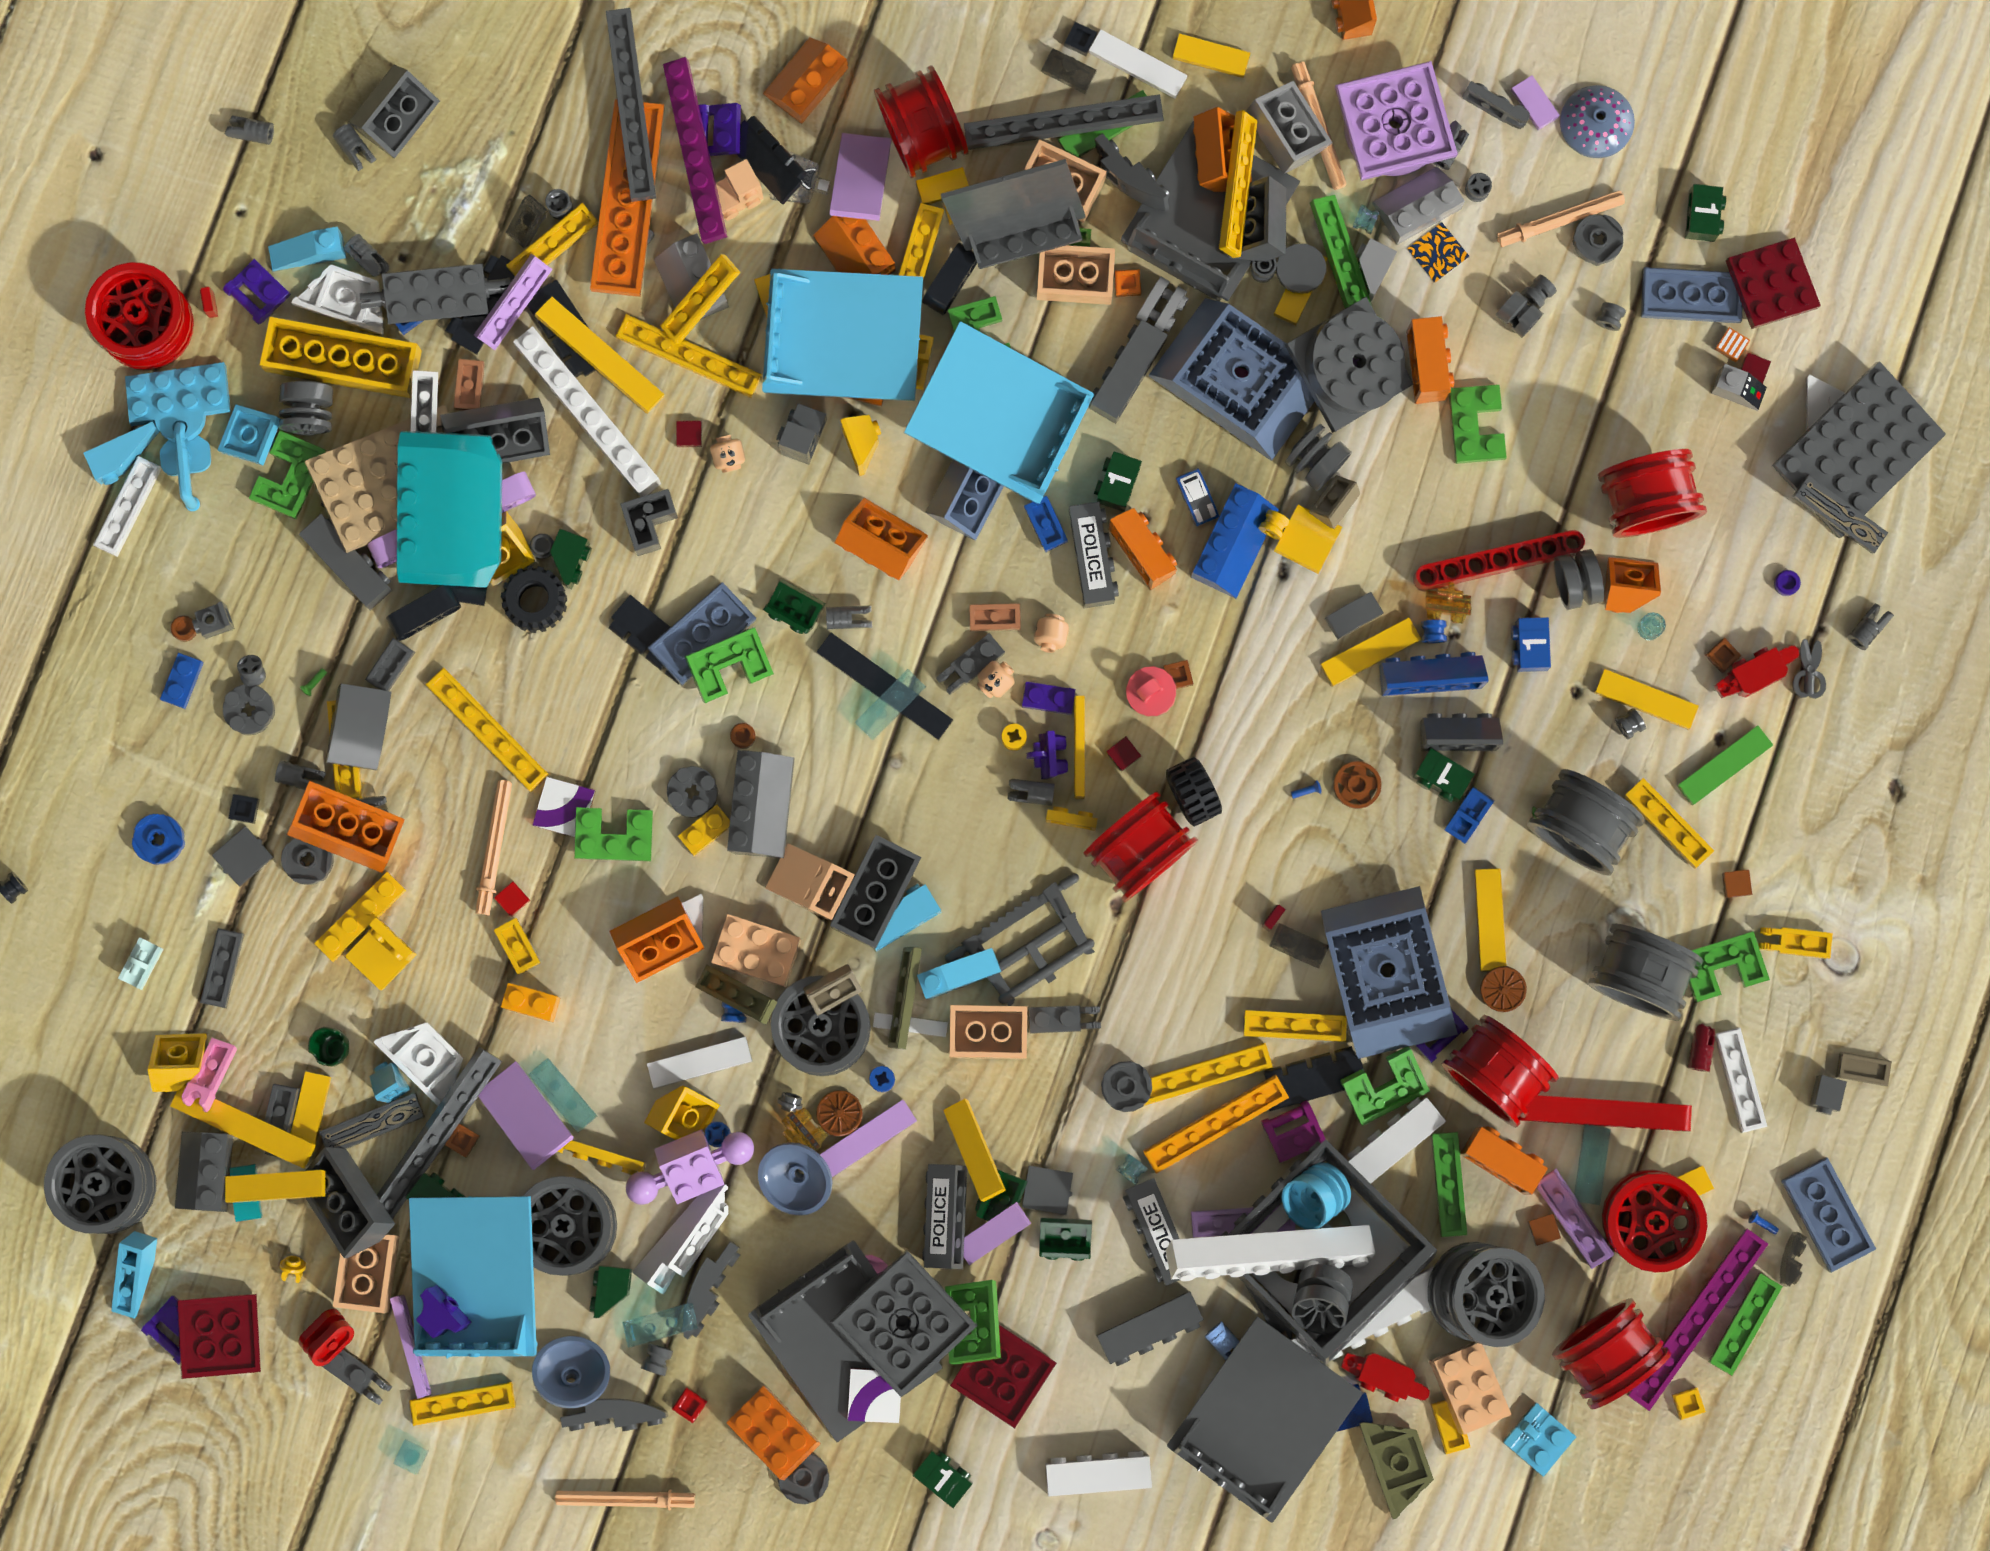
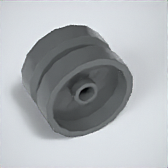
[1554,549,1604,610]

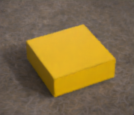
[1672,1387,1706,1420]

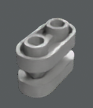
[1136,276,1189,332]

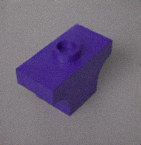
[415,1285,472,1338]

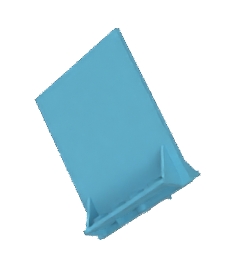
[762,269,923,401]
[904,321,1094,504]
[409,1196,538,1359]

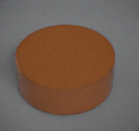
[171,615,197,642]
[730,723,756,749]

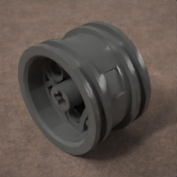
[1528,769,1645,876]
[1588,923,1703,1021]
[771,975,871,1076]
[44,1135,157,1234]
[523,1176,618,1276]
[1428,1242,1545,1347]

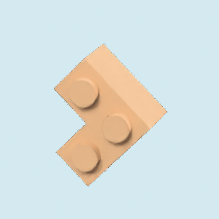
[716,159,764,221]

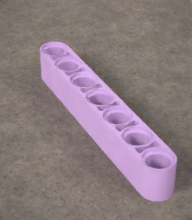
[367,472,536,568]

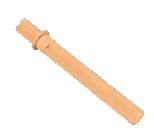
[1291,62,1346,190]
[1497,190,1625,248]
[475,780,512,916]
[555,1489,695,1511]

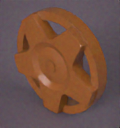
[1334,761,1381,809]

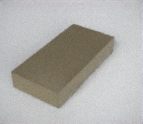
[1836,1052,1892,1086]

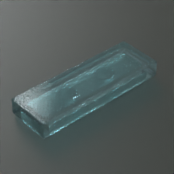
[855,669,926,740]
[528,1058,598,1133]
[1574,1125,1611,1205]
[622,1303,698,1348]

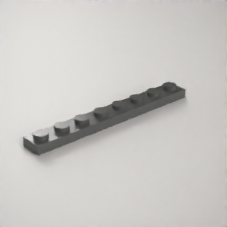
[606,8,656,202]
[964,94,1164,150]
[377,1047,502,1220]

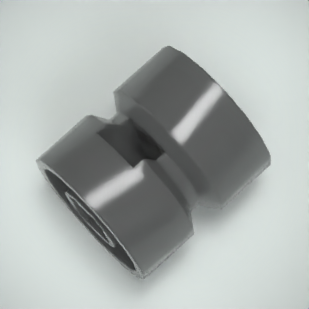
[1496,291,1544,338]

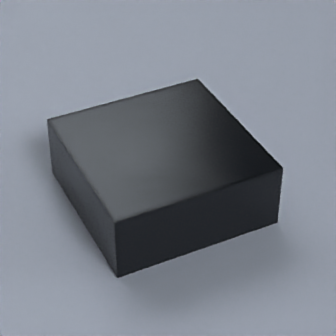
[1064,22,1097,56]
[228,794,260,824]

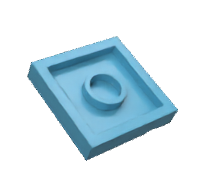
[218,404,281,466]
[1503,1402,1576,1477]

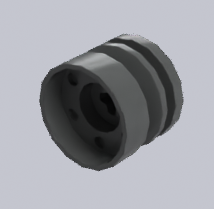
[278,381,333,435]
[1285,424,1352,491]

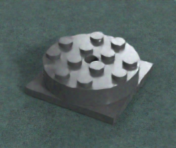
[1284,297,1414,433]
[830,1249,977,1397]

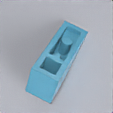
[268,227,346,271]
[83,422,159,485]
[874,884,942,952]
[917,948,1001,999]
[369,1062,411,1103]
[111,1231,157,1319]

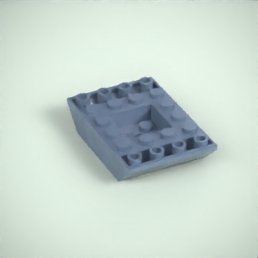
[1149,298,1315,461]
[1321,886,1458,1059]

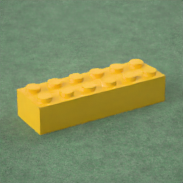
[260,317,422,399]

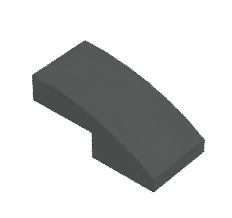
[1325,592,1384,640]

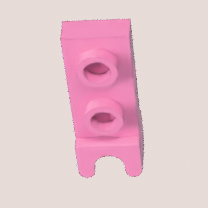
[182,1038,237,1112]

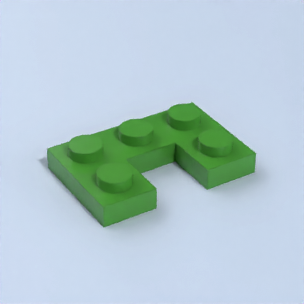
[948,296,1011,348]
[1449,385,1507,464]
[249,431,327,519]
[684,627,774,703]
[574,807,653,862]
[1689,931,1770,1003]
[1340,1046,1430,1126]
[945,1280,1001,1365]

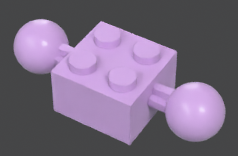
[626,1129,754,1205]

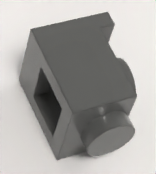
[192,601,235,639]

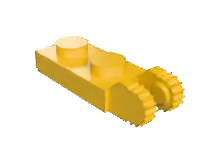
[1759,927,1833,959]

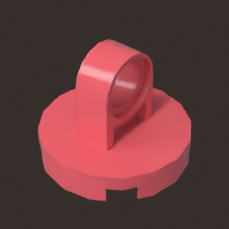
[1126,666,1177,717]

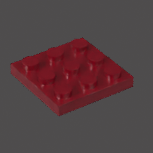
[1725,237,1821,329]
[177,1294,261,1379]
[950,1325,1057,1429]

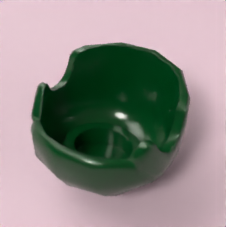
[308,1027,349,1067]

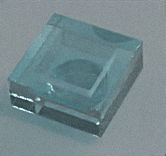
[393,1440,429,1475]

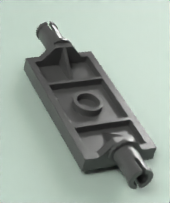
[360,263,511,324]

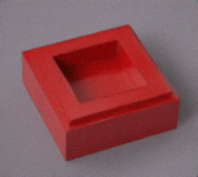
[200,287,218,318]
[494,881,531,917]
[672,1387,708,1423]

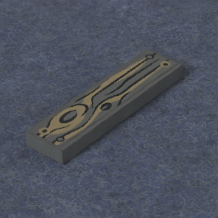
[1792,475,1888,554]
[319,1093,425,1149]

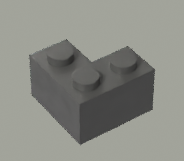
[776,404,827,465]
[620,489,678,556]

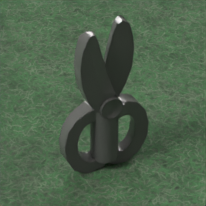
[1792,639,1826,699]

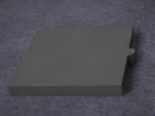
[212,826,274,887]
[1022,1166,1073,1215]

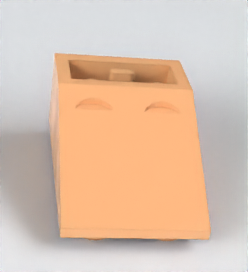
[765,843,855,922]

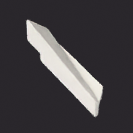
[633,1185,728,1295]

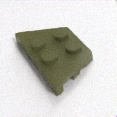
[1359,1422,1434,1520]

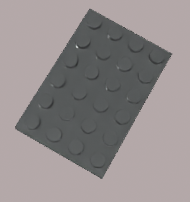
[1772,361,1946,538]

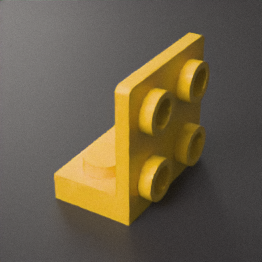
[345,918,417,990]

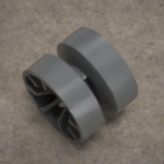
[1292,1264,1353,1334]

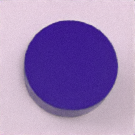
[1774,570,1801,596]

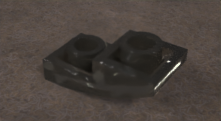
[1269,923,1329,969]
[1780,1232,1807,1287]

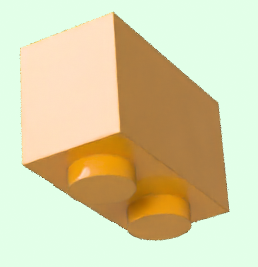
[501,983,561,1023]

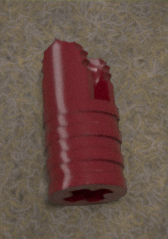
[1687,1023,1715,1072]

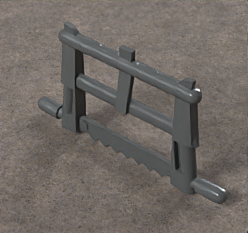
[945,873,1095,1006]

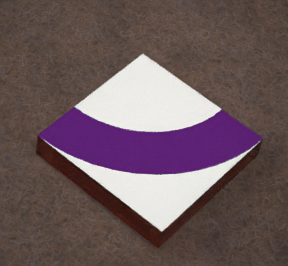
[533,777,596,838]
[847,1368,901,1423]

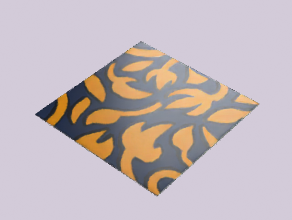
[1407,222,1470,283]

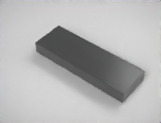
[200,928,244,1009]

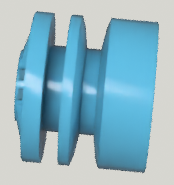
[1282,1162,1351,1230]

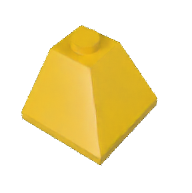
[840,415,881,476]
[490,511,535,586]
[148,1033,207,1092]
[644,1085,720,1140]

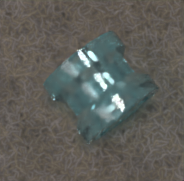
[1353,204,1380,234]
[1637,612,1666,640]
[1116,1154,1148,1185]

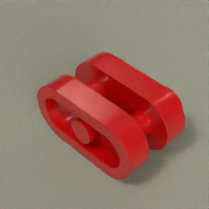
[298,1309,354,1366]

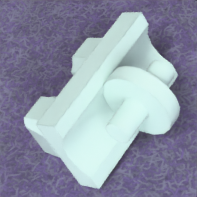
[118,937,163,990]

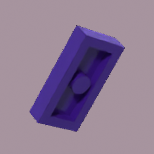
[1022,682,1076,715]

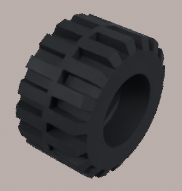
[501,566,567,633]
[1166,756,1222,827]

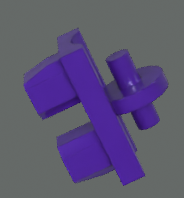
[1026,731,1068,779]

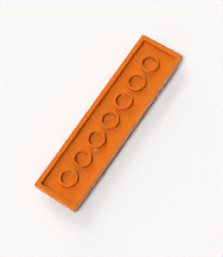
[590,99,665,297]

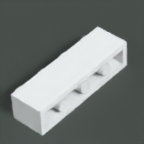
[411,371,438,433]
[1347,1097,1446,1184]
[1046,1451,1152,1496]

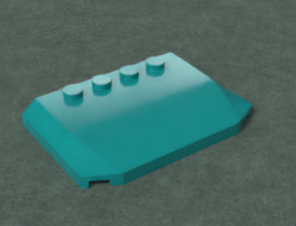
[397,431,502,587]

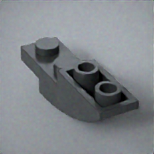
[1095,134,1170,211]
[684,1242,740,1339]
[560,1399,668,1432]

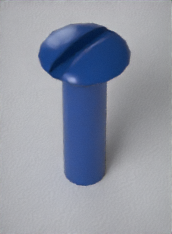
[1291,780,1322,799]
[1748,1210,1779,1235]

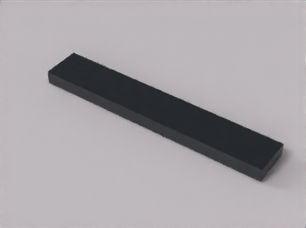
[816,632,953,741]

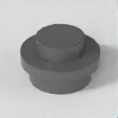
[530,534,554,559]
[777,1092,803,1113]

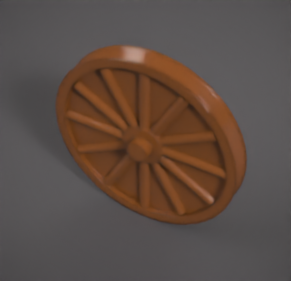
[1480,966,1527,1012]
[816,1090,863,1136]

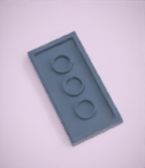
[1641,267,1742,323]
[648,582,756,686]
[1781,1157,1876,1273]

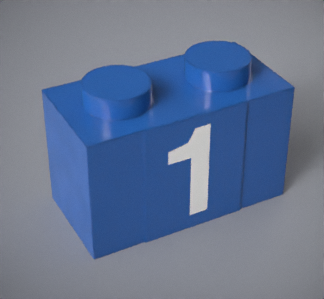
[1511,617,1551,672]

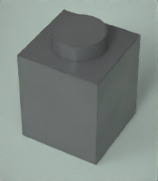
[1809,1075,1847,1115]

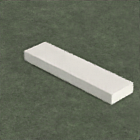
[1089,30,1187,99]
[93,456,162,557]
[1715,1028,1767,1133]
[647,1037,753,1089]

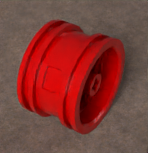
[874,65,969,178]
[85,262,194,370]
[1598,449,1707,538]
[1083,791,1198,902]
[1441,1014,1559,1128]
[1602,1169,1708,1273]
[1552,1298,1672,1409]

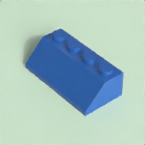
[1191,483,1279,599]
[1379,652,1489,696]

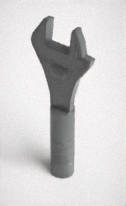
[1245,1285,1292,1340]

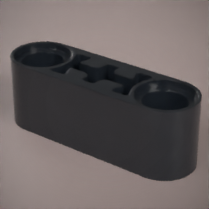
[922,242,977,315]
[386,585,461,641]

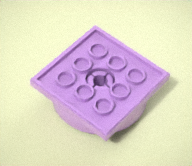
[1335,61,1458,181]

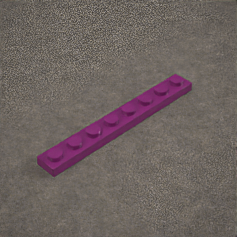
[663,57,728,244]
[1627,1229,1768,1411]

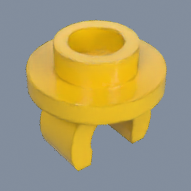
[280,1255,306,1283]

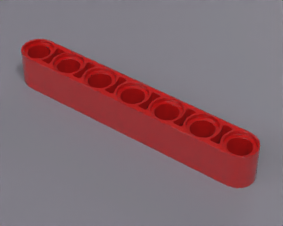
[1413,530,1585,591]
[1518,1095,1692,1132]

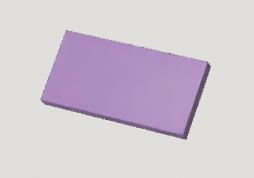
[830,133,891,221]
[478,1061,574,1170]

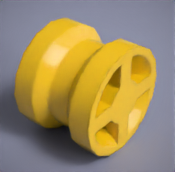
[1259,510,1290,540]
[1001,723,1027,751]

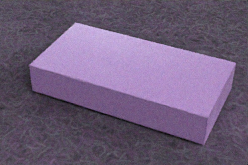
[1511,75,1560,130]

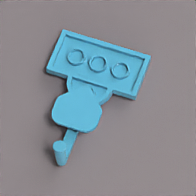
[125,362,231,511]

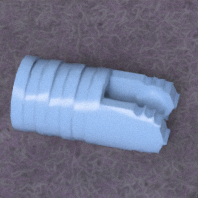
[1205,1321,1239,1360]

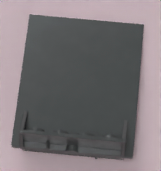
[1121,121,1300,301]
[941,159,1086,269]
[748,1240,943,1442]
[1167,1316,1363,1523]

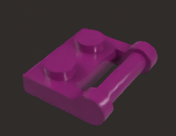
[1261,1100,1326,1163]

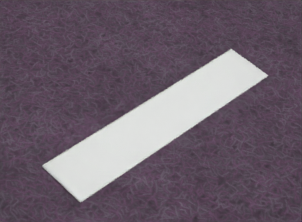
[873,1013,948,1037]

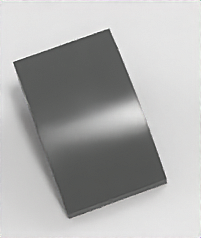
[326,683,391,770]

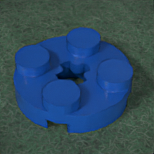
[132,814,185,865]

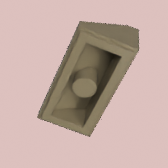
[1309,475,1360,529]
[803,964,863,1016]

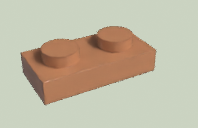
[454,359,485,411]
[970,604,1021,631]

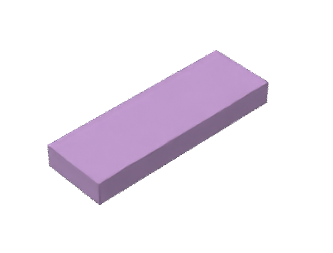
[964,1202,1031,1265]

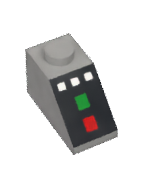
[1356,238,1397,301]
[1711,364,1767,411]

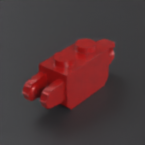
[1714,645,1800,699]
[1341,1352,1430,1402]

